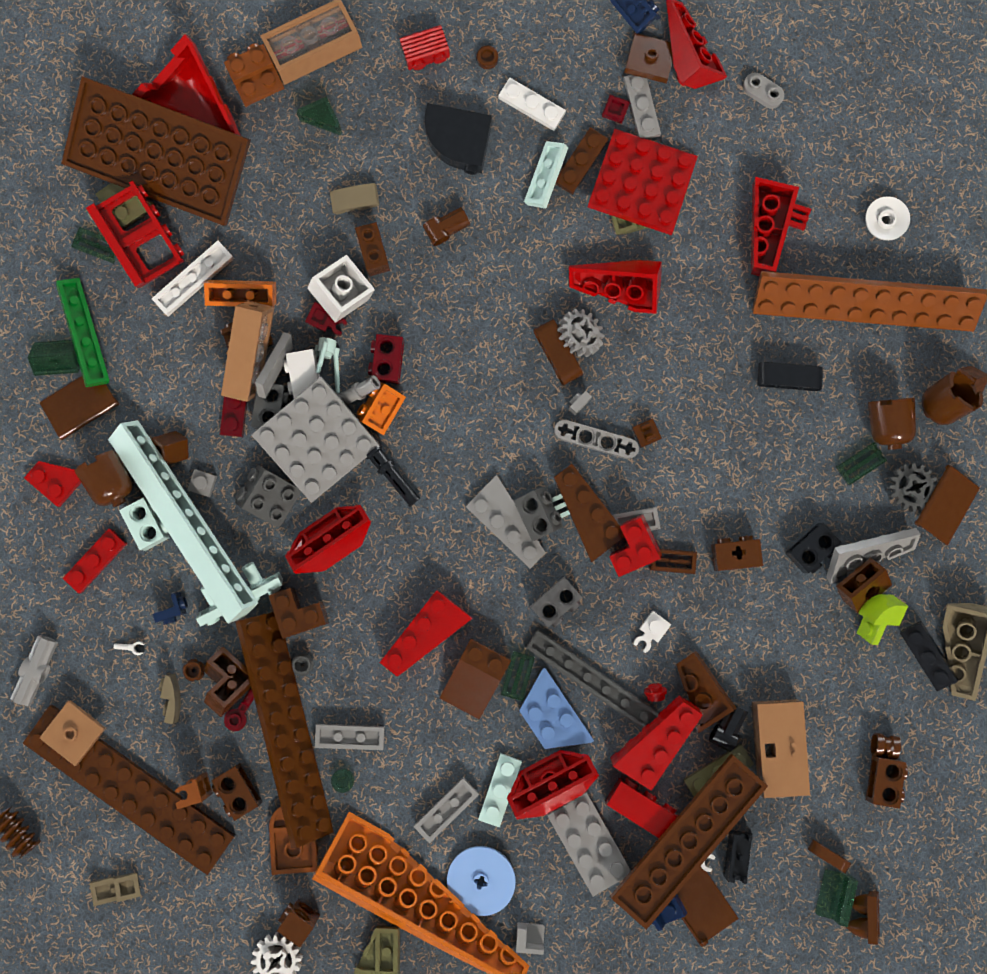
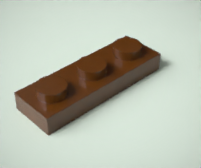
[555,127,609,195]

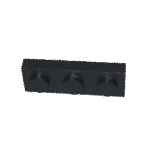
[900,621,958,691]

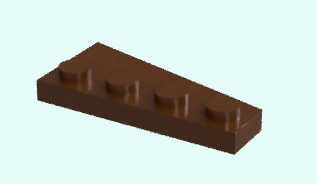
[553,464,625,562]

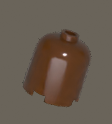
[921,370,983,425]
[868,397,916,450]
[74,450,132,507]

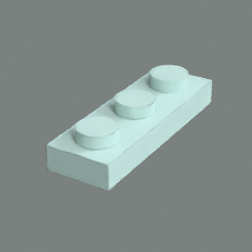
[524,141,568,208]
[478,753,522,828]

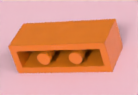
[204,280,276,307]

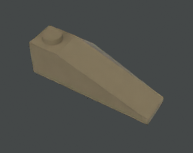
[943,603,987,701]

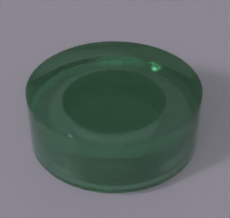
[331,768,355,793]

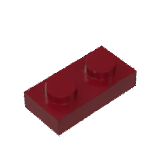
[219,396,247,438]

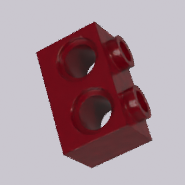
[368,334,405,384]

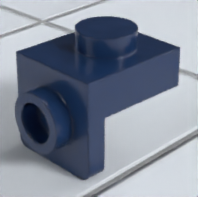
[153,592,188,625]

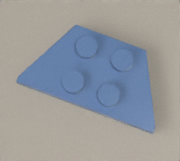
[519,667,594,749]

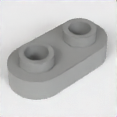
[743,73,784,109]

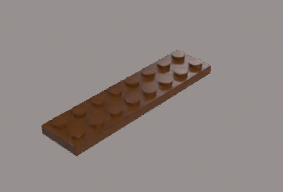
[610,754,768,930]

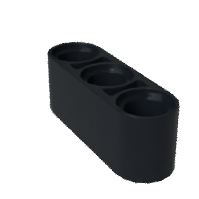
[757,362,823,391]

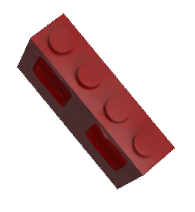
[86,181,185,288]

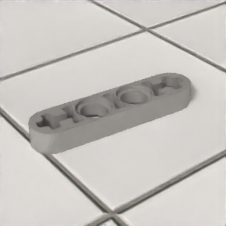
[554,420,639,459]

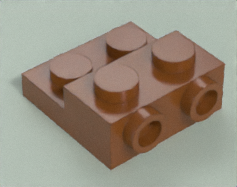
[224,43,285,107]

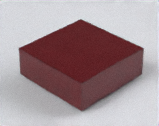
[602,94,630,124]

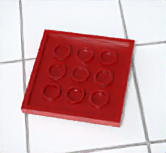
[588,129,698,235]

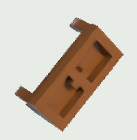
[175,772,213,809]

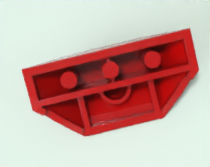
[285,505,371,574]
[507,750,599,819]

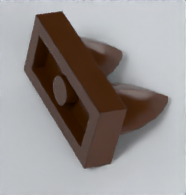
[845,891,880,945]

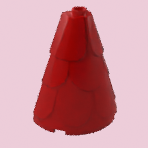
[132,34,241,136]

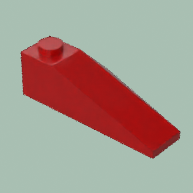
[666,0,727,89]

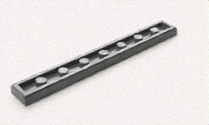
[525,629,659,728]

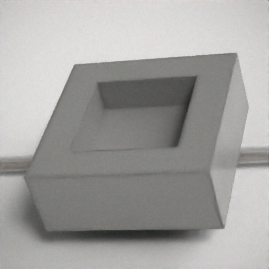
[569,391,592,415]
[187,469,217,497]

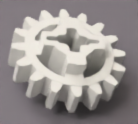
[251,932,303,974]

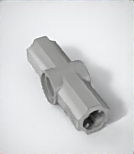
[10,635,58,706]

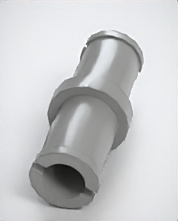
[338,375,381,405]

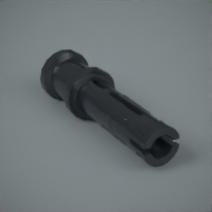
[366,444,420,507]

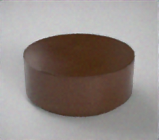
[477,45,498,69]

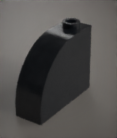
[425,103,492,175]

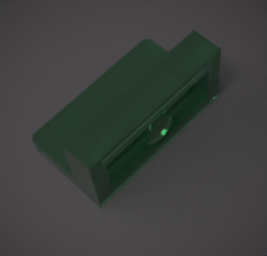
[27,340,80,376]
[815,869,858,927]

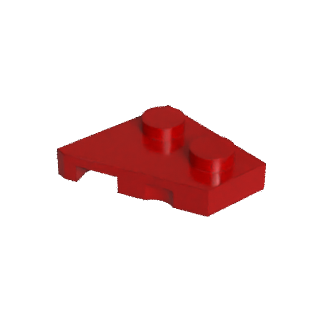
[24,461,81,507]

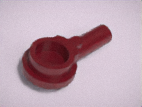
[224,688,254,731]

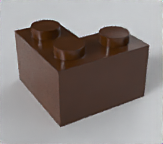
[268,588,330,639]
[204,647,251,717]

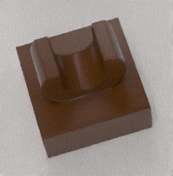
[632,418,662,448]

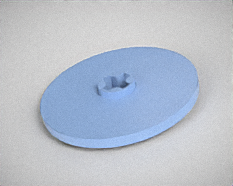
[447,846,516,916]

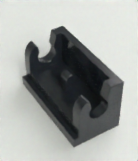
[724,830,753,884]

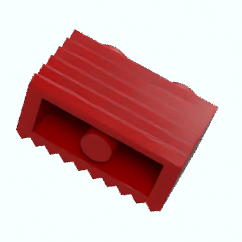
[399,25,450,70]

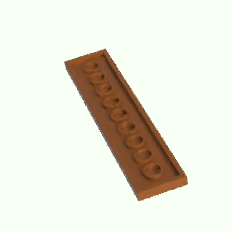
[752,271,987,332]

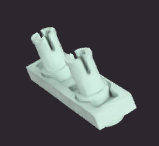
[196,562,283,627]

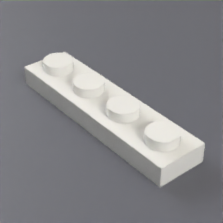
[152,241,235,317]

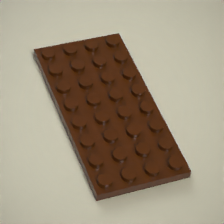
[61,76,251,226]

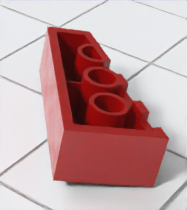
[751,177,799,276]
[379,590,473,677]
[610,695,703,791]

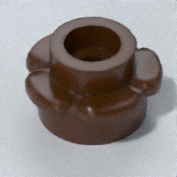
[183,659,205,681]

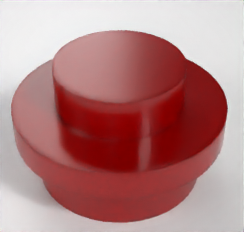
[644,683,667,702]

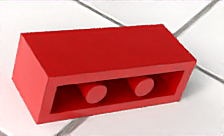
[605,778,678,838]

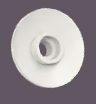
[865,196,910,241]

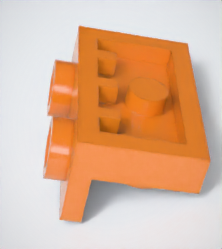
[357,382,406,435]

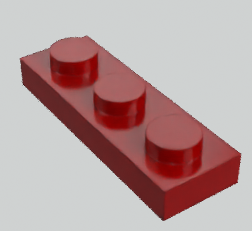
[62,528,127,594]

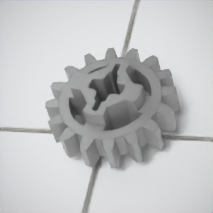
[557,309,605,357]

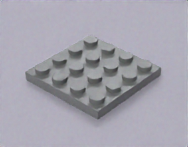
[252,376,380,503]

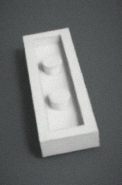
[498,78,566,131]

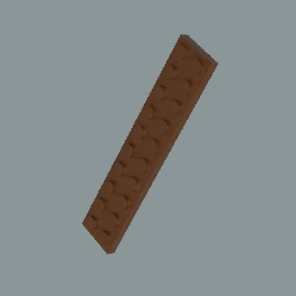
[235,612,334,848]
[23,705,235,875]

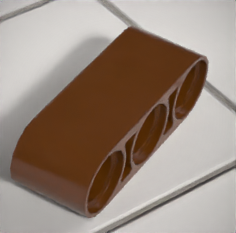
[533,319,583,386]

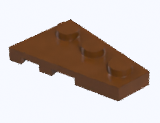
[676,651,736,733]

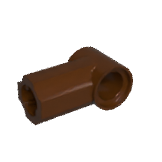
[423,207,470,246]

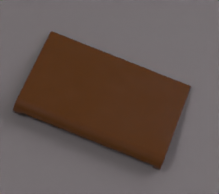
[39,376,119,440]
[914,465,980,546]
[677,866,739,947]

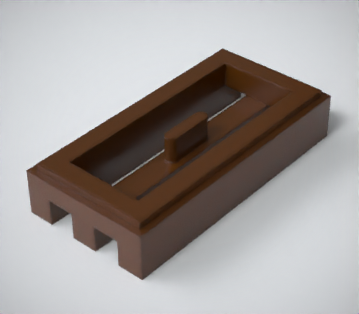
[650,549,697,574]

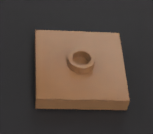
[40,700,106,766]

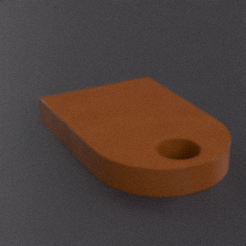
[269,806,318,875]

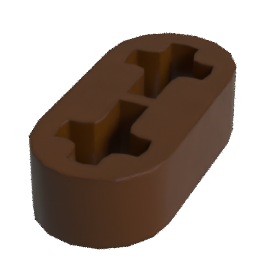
[808,839,851,873]

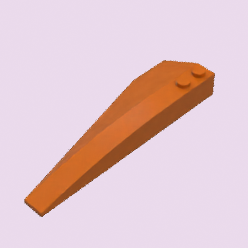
[312,812,529,974]

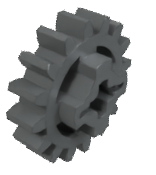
[887,463,937,512]

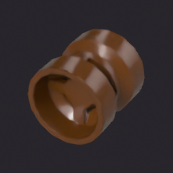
[870,733,901,759]

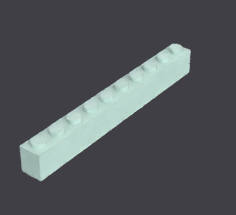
[108,420,258,624]

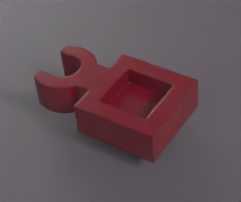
[305,302,347,336]

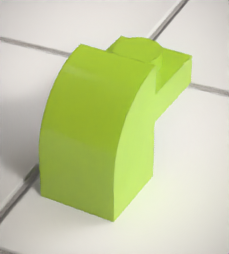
[857,594,908,645]

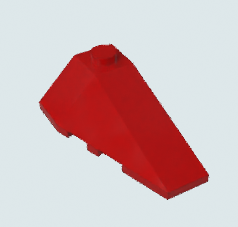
[569,260,662,314]

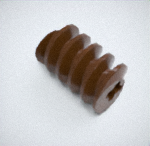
[0,807,41,859]

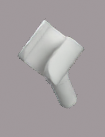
[114,641,145,655]

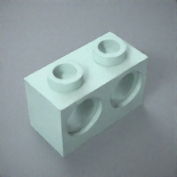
[119,497,170,551]

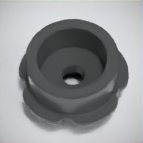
[292,654,314,676]

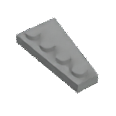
[466,475,546,569]
[826,528,921,584]

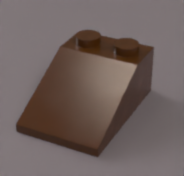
[440,638,511,719]

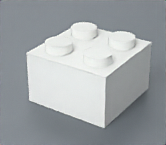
[307,255,375,323]

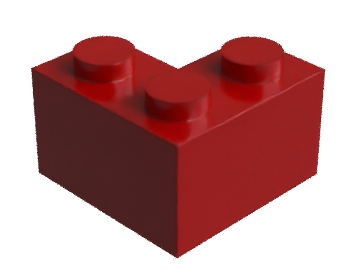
[609,514,662,577]

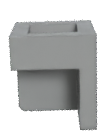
[516,922,545,955]

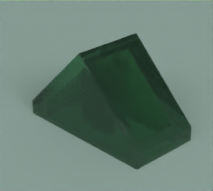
[297,96,342,136]

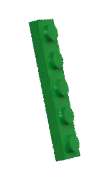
[56,278,110,387]

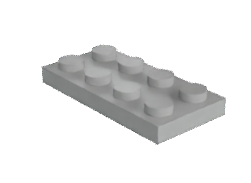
[547,792,631,897]

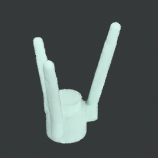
[315,337,340,394]

